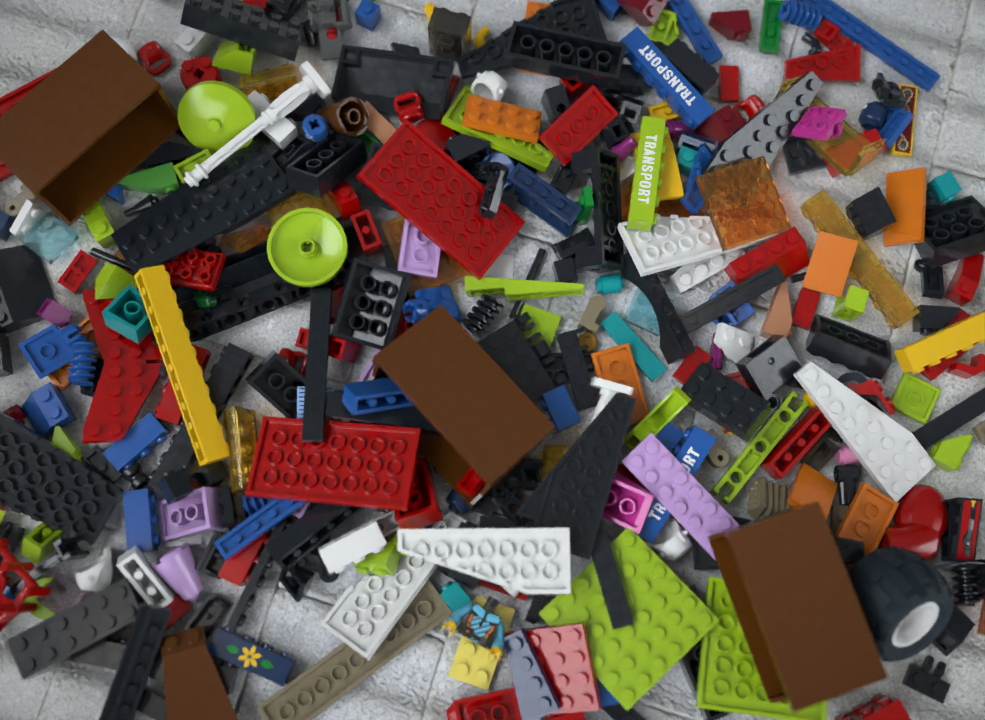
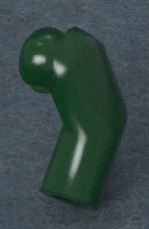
[193,290,217,309]

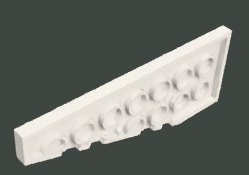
[617,214,779,277]
[793,362,936,502]
[321,511,467,661]
[398,528,571,594]

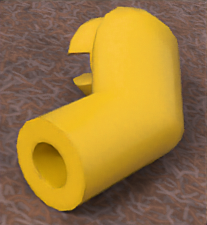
[473,26,490,49]

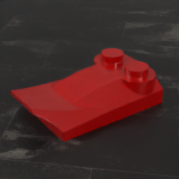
[446,687,522,720]

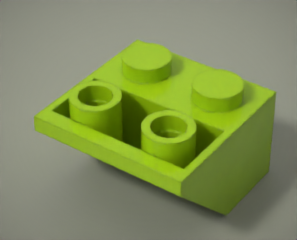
[212,40,258,75]

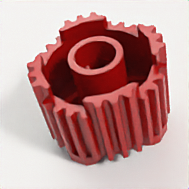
[180,56,223,91]

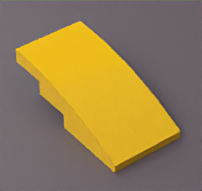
[630,131,684,201]

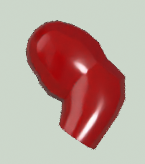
[881,484,949,561]

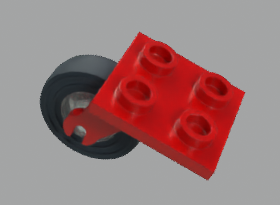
[837,372,895,415]

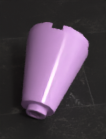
[150,541,203,602]

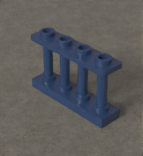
[506,163,582,237]

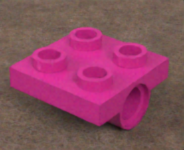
[792,105,847,141]

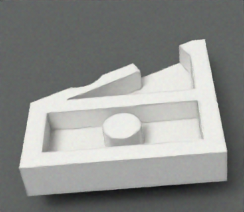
[9,199,51,235]
[713,322,754,370]

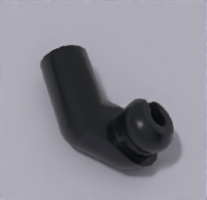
[303,20,317,46]
[801,32,822,55]

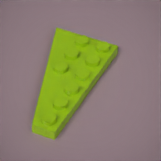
[441,85,554,173]

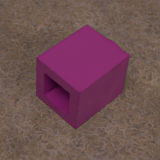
[36,298,73,329]

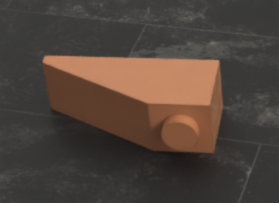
[759,280,793,340]

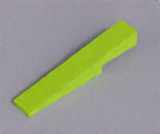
[465,276,585,301]

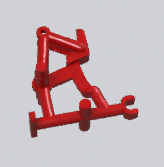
[0,537,51,632]

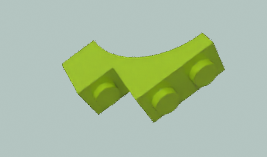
[624,386,691,450]
[351,527,424,577]

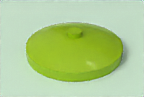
[177,81,257,155]
[267,208,348,287]

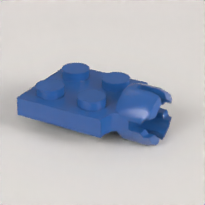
[403,285,462,323]
[18,323,87,379]

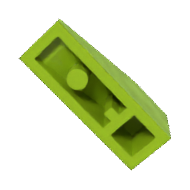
[83,200,117,249]

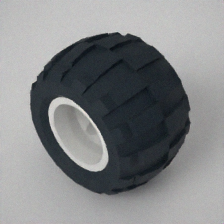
[847,546,954,662]

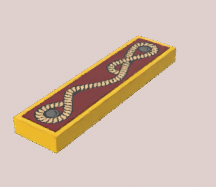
[890,84,918,158]

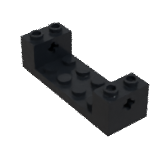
[571,146,624,274]

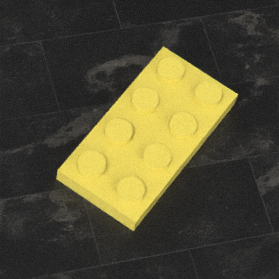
[448,595,515,691]

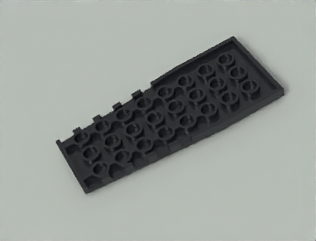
[111,138,297,275]
[0,411,124,545]

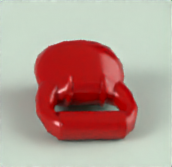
[137,40,172,76]
[394,90,424,123]
[732,94,765,125]
[279,348,307,378]

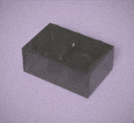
[428,7,472,62]

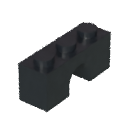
[588,84,644,124]
[157,461,229,505]

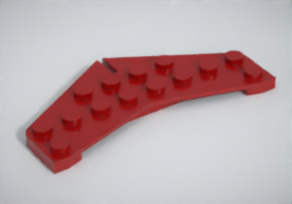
[82,290,163,444]

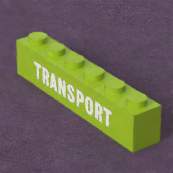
[627,116,668,232]

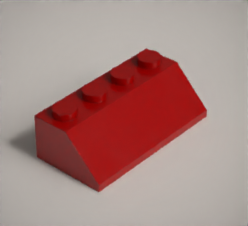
[724,226,810,285]

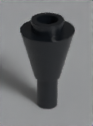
[124,194,159,218]

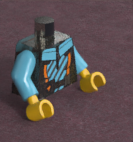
[441,596,505,662]

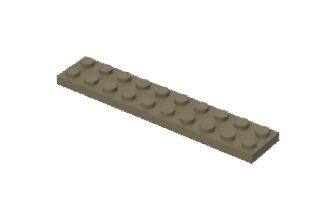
[256,580,453,720]

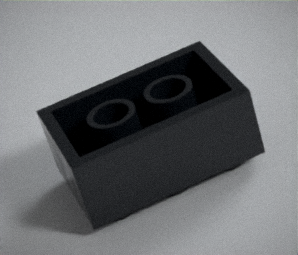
[245,350,306,419]

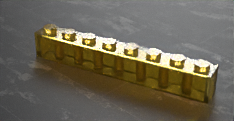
[800,189,920,329]

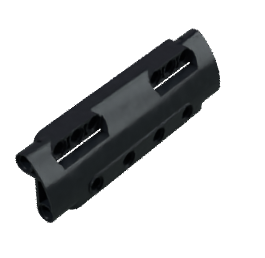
[171,216,368,342]

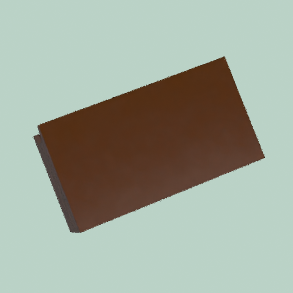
[0,29,180,227]
[367,304,555,508]
[707,501,888,712]

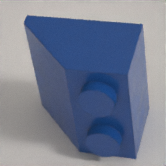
[22,382,77,439]

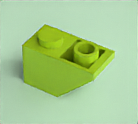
[929,434,973,472]

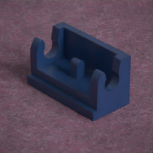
[675,129,719,155]

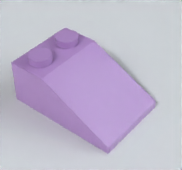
[157,487,226,542]

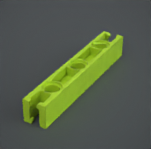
[709,391,809,504]

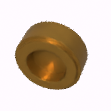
[579,332,598,352]

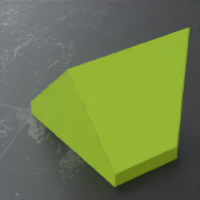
[95,262,138,299]

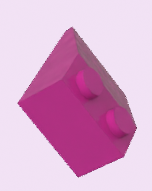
[602,472,655,534]

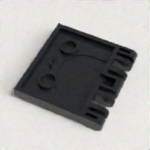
[477,312,569,402]

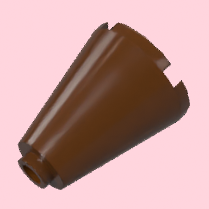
[320,97,370,136]

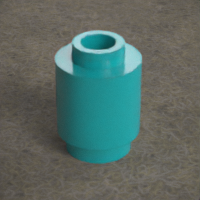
[595,273,624,295]

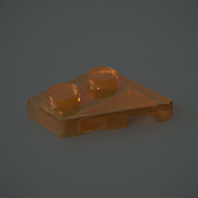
[221,224,271,254]

